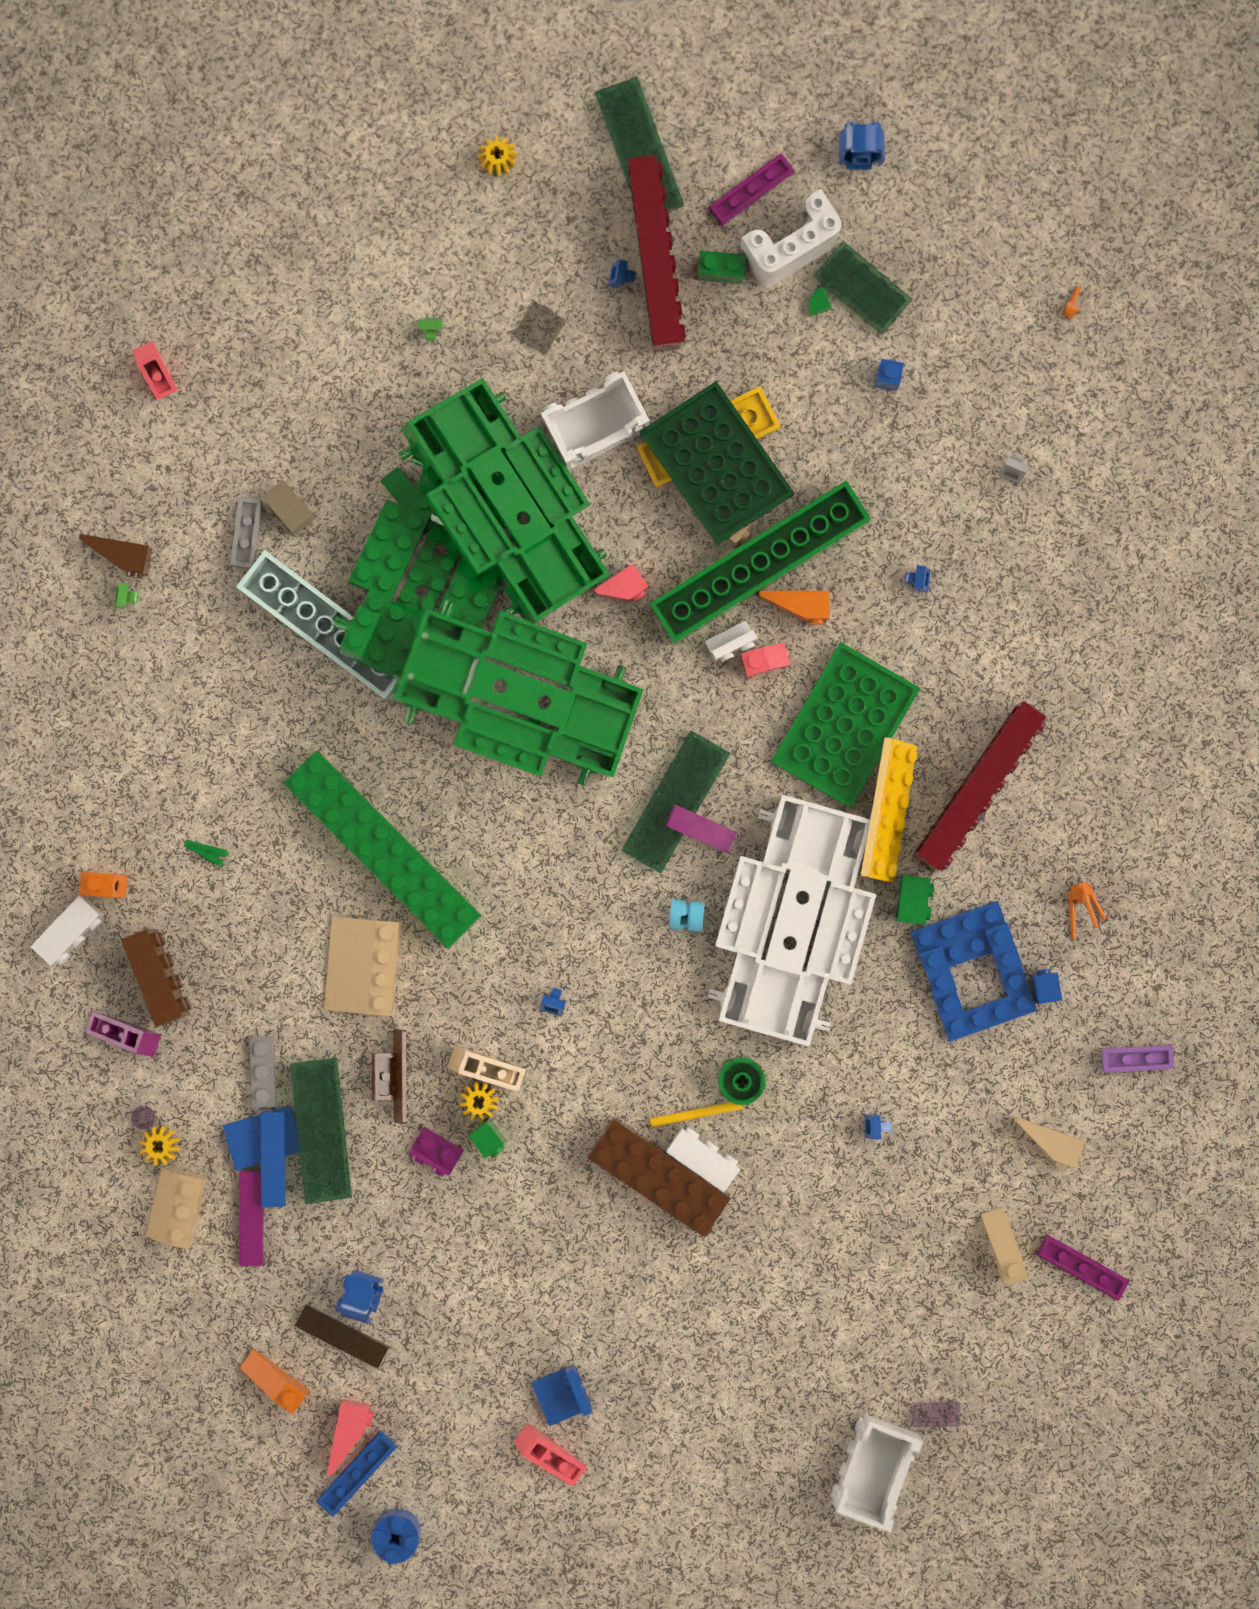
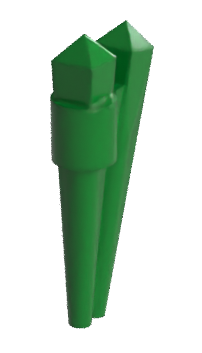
[184,840,229,867]

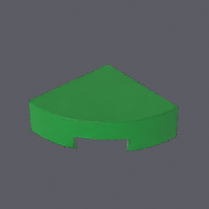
[808,286,831,317]

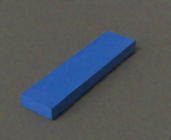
[260,1112,286,1207]
[316,1430,398,1517]

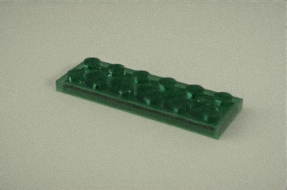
[594,77,684,212]
[621,730,731,874]
[290,1057,352,1204]

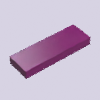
[665,804,737,853]

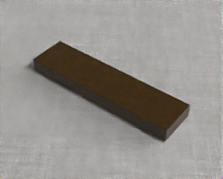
[295,1304,389,1369]

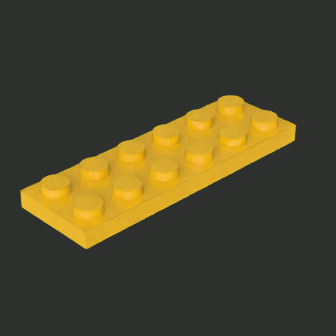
[636,386,781,489]
[861,737,917,883]

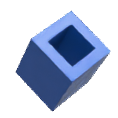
[874,358,904,391]
[1031,968,1062,1004]

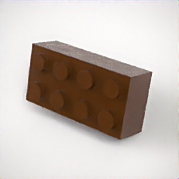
[121,929,192,1027]

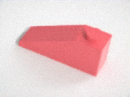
[327,1399,374,1475]
[513,1423,587,1486]

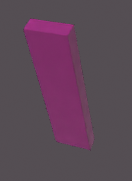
[708,153,795,227]
[239,1171,264,1266]
[1036,1234,1130,1301]

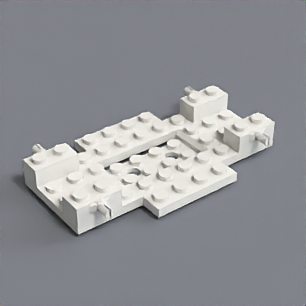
[707,795,876,1047]

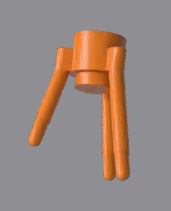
[1067,882,1106,941]

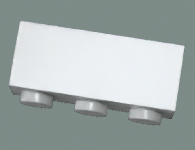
[31,896,104,966]
[666,1127,740,1192]

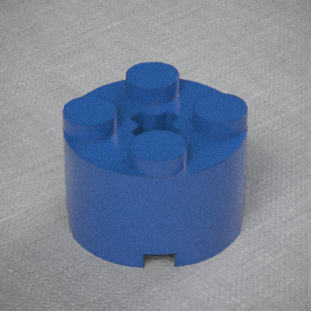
[838,122,885,170]
[336,1270,384,1324]
[371,1509,421,1564]

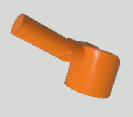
[1063,286,1081,319]

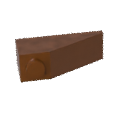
[79,534,153,579]

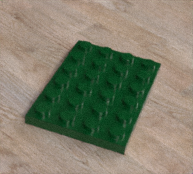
[639,381,795,546]

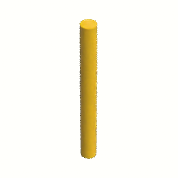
[650,1102,743,1128]

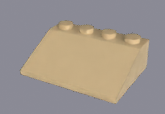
[324,917,402,1016]

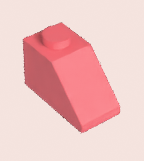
[132,341,177,400]
[594,564,648,602]
[740,643,791,679]

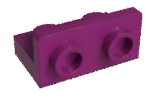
[408,1126,464,1177]

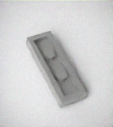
[230,497,263,569]
[249,1036,277,1108]

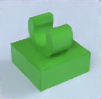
[418,318,444,341]
[114,583,139,609]

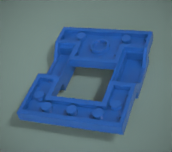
[910,901,1038,1042]

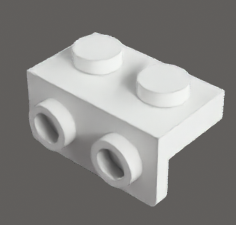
[705,621,758,662]

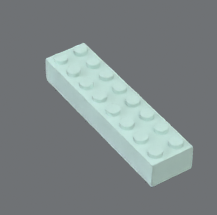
[236,550,397,702]

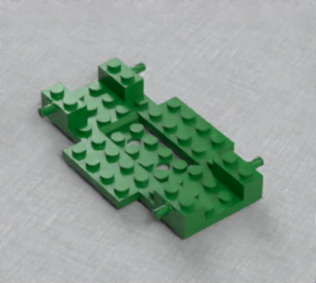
[398,378,610,623]
[333,454,504,679]
[390,600,644,786]

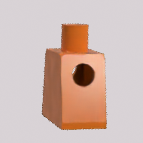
[79,872,128,898]

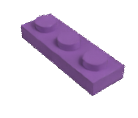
[1101,1045,1174,1072]

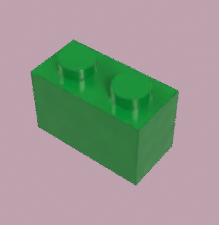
[697,250,746,284]
[895,875,934,925]
[468,1118,506,1159]

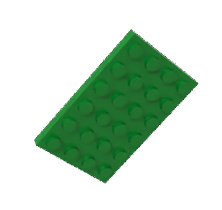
[771,642,921,809]

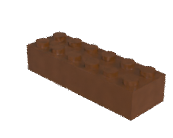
[588,1117,731,1238]

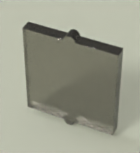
[513,301,567,355]

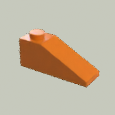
[758,590,829,625]
[240,1349,310,1415]

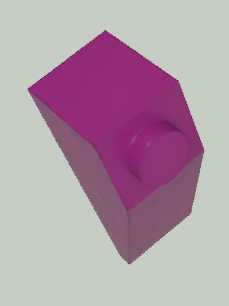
[85,1011,161,1057]

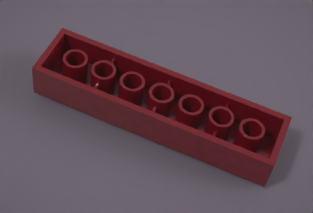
[628,155,686,353]
[912,701,1047,872]

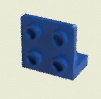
[532,1364,593,1426]

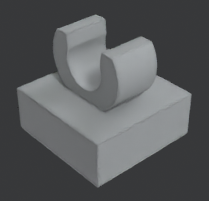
[999,452,1029,484]

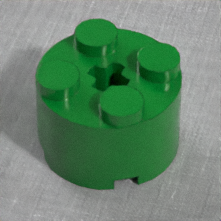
[717,1056,766,1105]

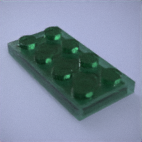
[813,241,913,336]

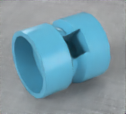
[669,899,704,932]

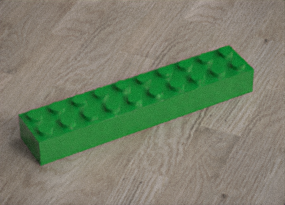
[649,480,871,645]
[283,750,483,949]

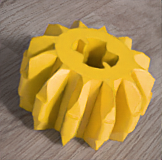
[478,135,517,177]
[459,1082,499,1122]
[140,1126,180,1166]

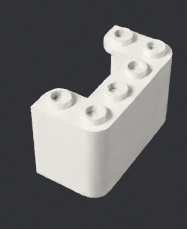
[739,189,841,287]
[541,371,650,470]
[830,1414,923,1533]

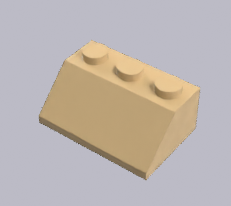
[146,1167,207,1249]

